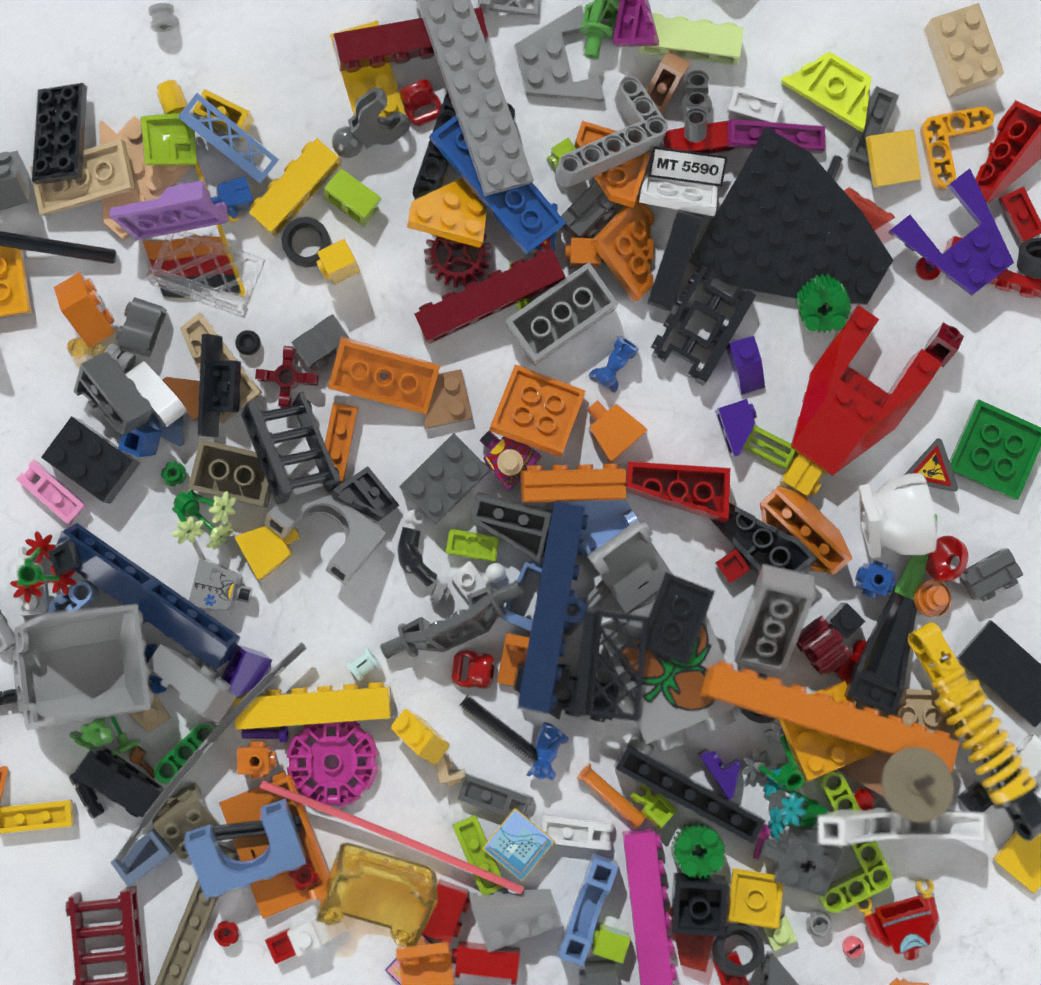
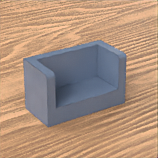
[110,828,174,887]

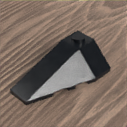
[710,503,817,575]

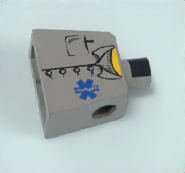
[189,559,253,610]

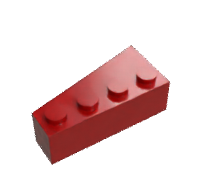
[626,461,731,523]

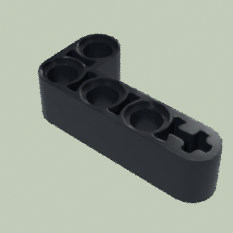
[647,210,703,312]

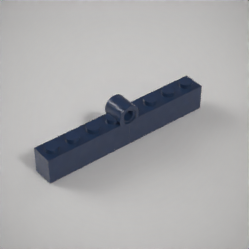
[517,501,588,714]
[55,523,241,670]

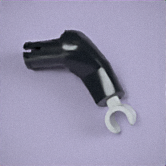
[397,509,437,587]

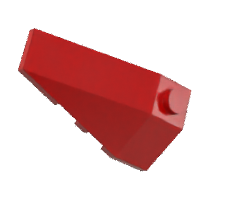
[975,100,1041,204]

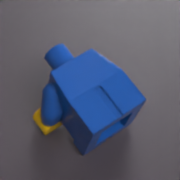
[211,176,253,222]

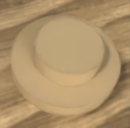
[497,450,523,475]

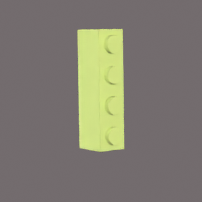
[638,13,744,65]

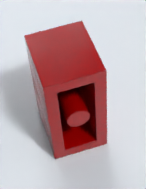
[421,879,470,944]

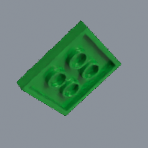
[949,399,1041,500]

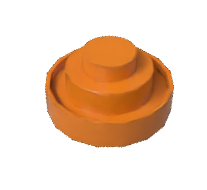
[914,580,951,617]

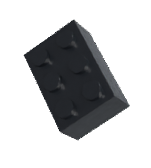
[41,416,140,504]

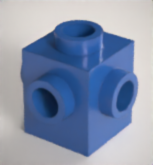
[855,560,895,599]

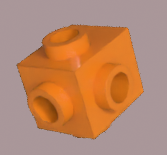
[237,741,277,779]

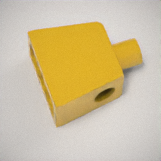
[234,526,301,580]

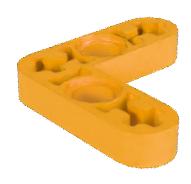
[920,107,994,190]

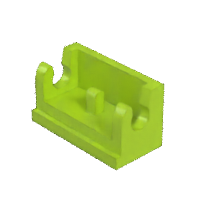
[324,168,381,227]

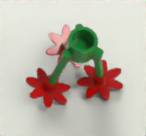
[10,531,77,603]

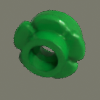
[161,461,186,486]

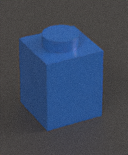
[118,425,162,457]

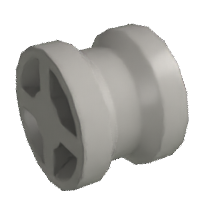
[148,3,177,32]

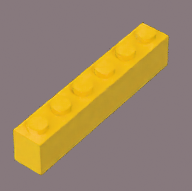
[234,681,392,730]

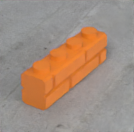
[520,463,626,502]

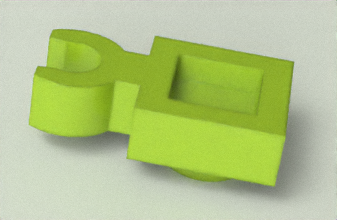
[630,784,678,830]

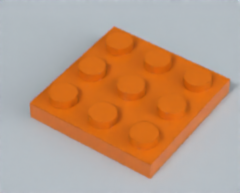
[489,365,586,457]

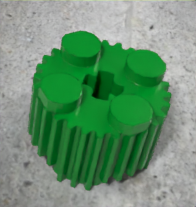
[796,274,851,333]
[671,821,726,879]

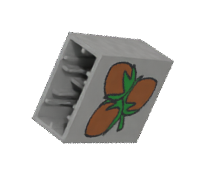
[601,602,737,751]

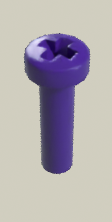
[241,726,289,743]

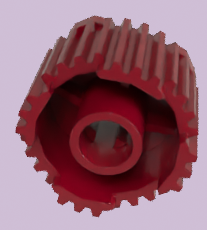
[796,616,853,675]

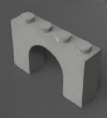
[264,472,386,586]

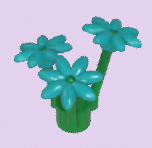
[763,767,828,841]

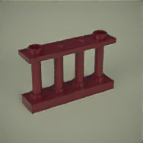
[65,886,146,985]

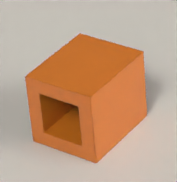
[565,238,601,269]

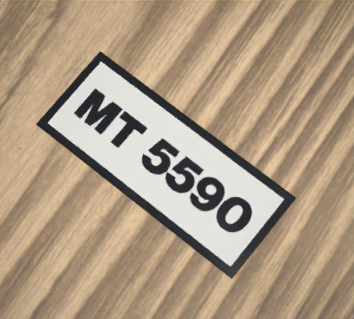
[648,146,728,187]

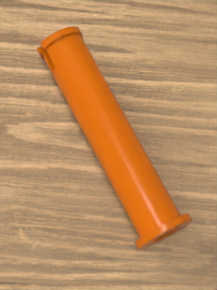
[576,763,646,828]

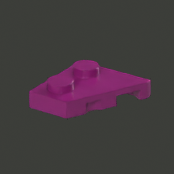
[612,0,659,47]

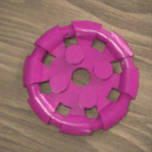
[287,721,379,808]

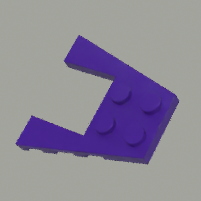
[888,168,1014,296]

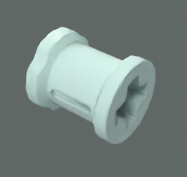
[347,648,381,681]

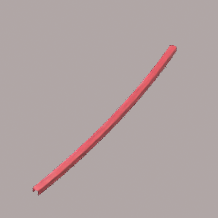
[259,780,524,894]

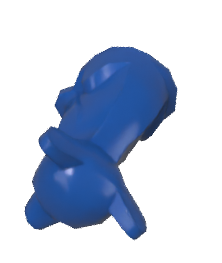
[589,335,639,393]
[526,722,569,780]

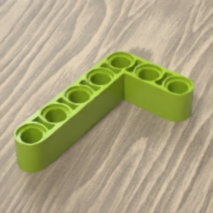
[818,770,893,913]

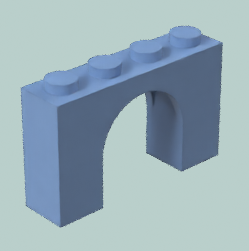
[185,799,306,898]

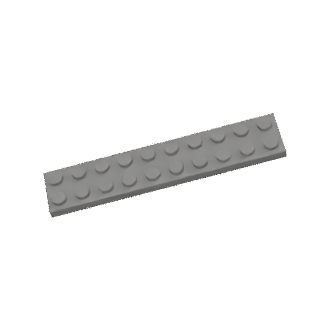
[416,0,534,196]

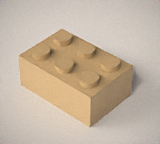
[924,3,1004,98]

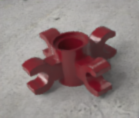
[255,346,319,408]

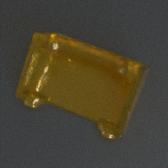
[316,843,438,947]

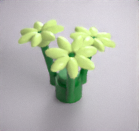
[171,490,236,550]

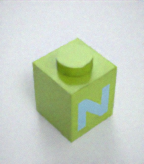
[591,923,631,964]

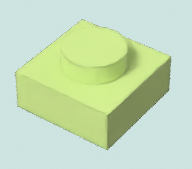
[763,915,798,951]

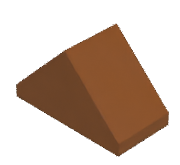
[162,377,200,423]

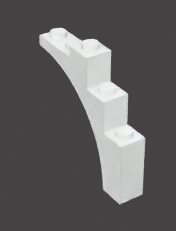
[818,808,987,846]

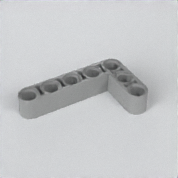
[555,76,668,187]

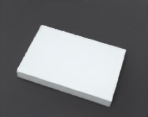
[639,172,717,216]

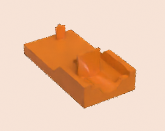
[328,336,440,415]

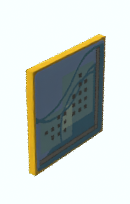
[482,808,555,881]

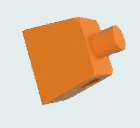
[587,400,648,463]

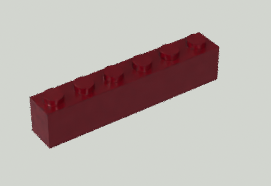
[333,7,488,73]
[414,248,566,344]

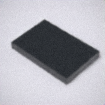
[638,572,715,665]

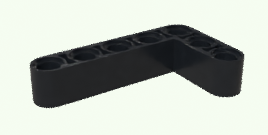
[412,91,515,200]

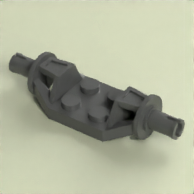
[380,580,524,659]

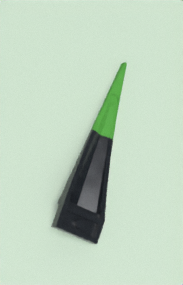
[844,514,937,715]

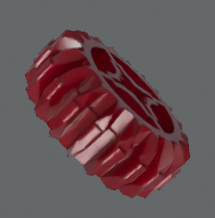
[424,234,492,288]

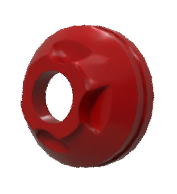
[926,536,968,582]

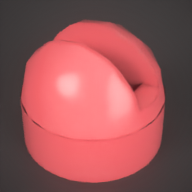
[842,936,864,958]

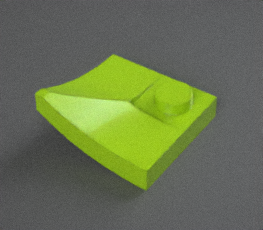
[140,113,197,166]

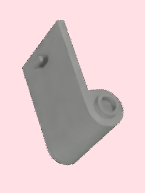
[587,520,673,614]

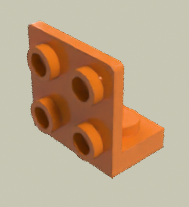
[497,632,530,686]
[396,942,454,985]

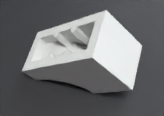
[287,905,349,957]

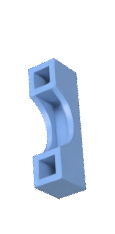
[558,853,619,966]

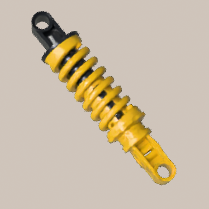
[908,622,1041,841]

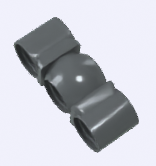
[680,70,713,142]

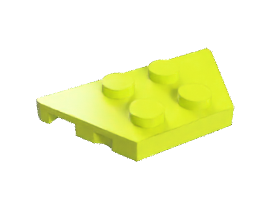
[781,52,872,132]

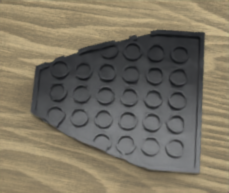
[688,127,893,304]

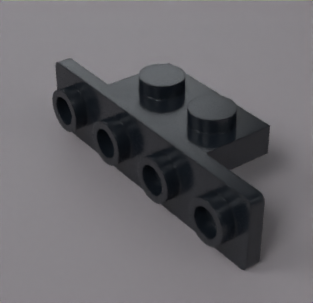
[198,334,241,437]

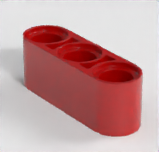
[663,121,737,154]

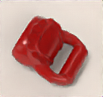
[400,79,442,127]
[451,650,495,689]

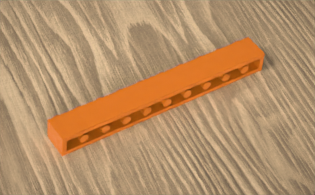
[700,661,960,772]

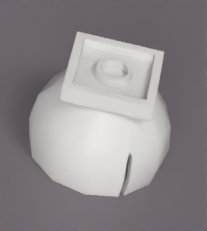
[859,473,937,558]

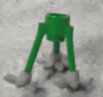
[742,722,805,790]

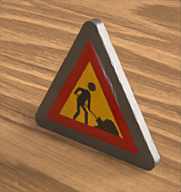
[904,438,958,492]

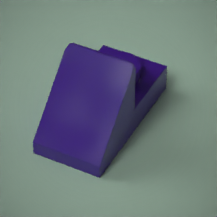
[698,748,740,800]

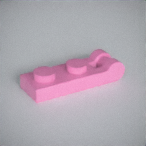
[16,459,87,525]

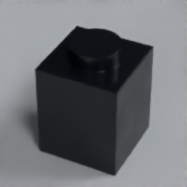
[825,603,865,639]

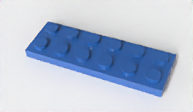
[429,116,566,256]

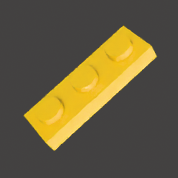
[0,799,75,834]

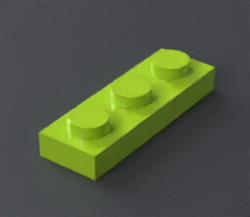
[452,814,505,895]

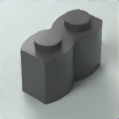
[116,297,167,357]
[291,314,350,370]

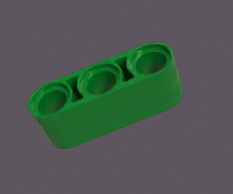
[154,722,219,784]

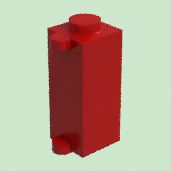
[452,941,520,985]

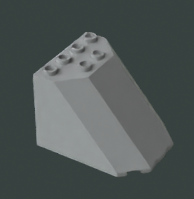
[12,604,153,730]

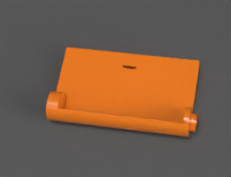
[219,771,335,919]

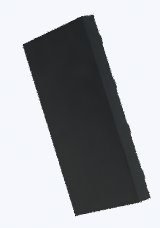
[32,83,87,185]
[956,620,1041,728]

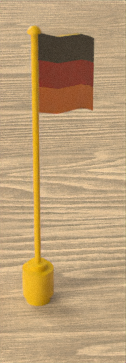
[142,80,249,298]

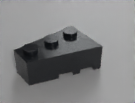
[72,745,165,818]

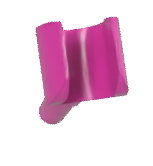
[753,824,770,860]

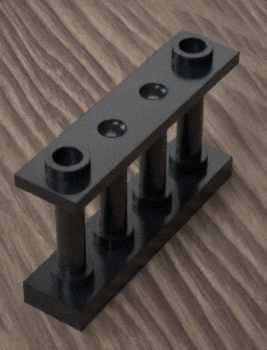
[241,392,340,505]

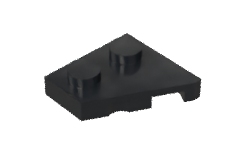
[330,466,399,522]

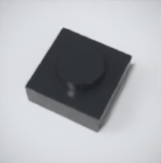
[48,541,82,576]
[957,781,993,813]

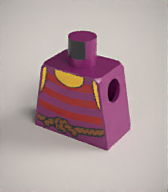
[480,431,542,492]

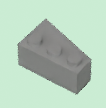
[469,889,562,952]

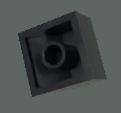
[672,872,728,936]

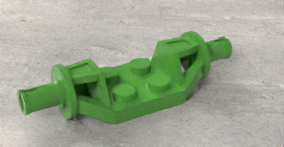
[579,0,620,60]

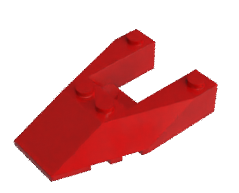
[790,305,943,476]

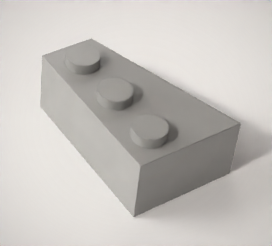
[147,644,237,722]

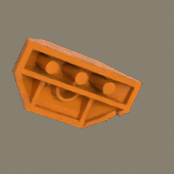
[760,486,853,575]

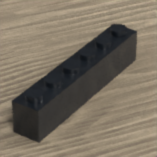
[614,743,765,844]

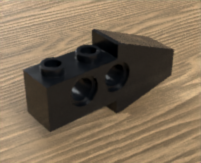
[513,664,619,722]

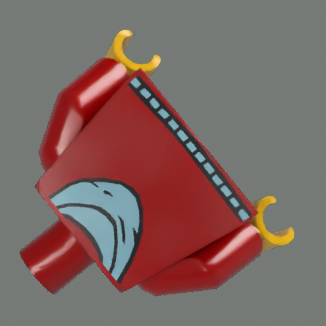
[855,879,939,960]

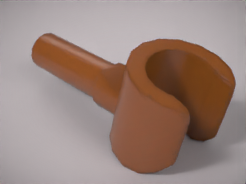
[129,745,155,779]

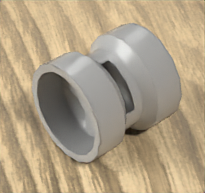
[104,343,136,374]

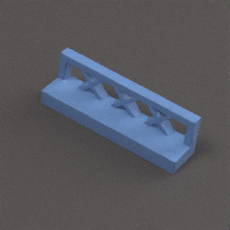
[178,92,279,183]

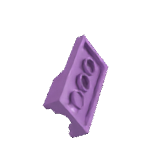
[110,180,228,240]

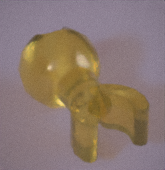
[67,338,106,358]

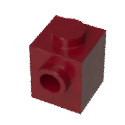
[924,322,964,367]

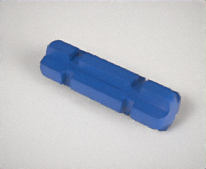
[144,644,167,694]

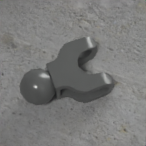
[332,87,410,158]

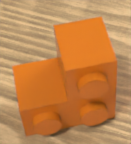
[54,272,115,348]

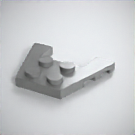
[514,5,604,102]

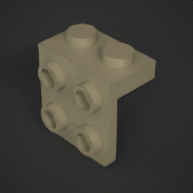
[152,782,220,859]

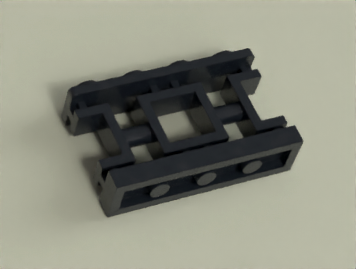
[650,266,756,386]

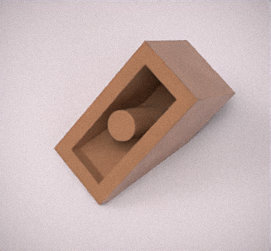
[647,51,691,115]

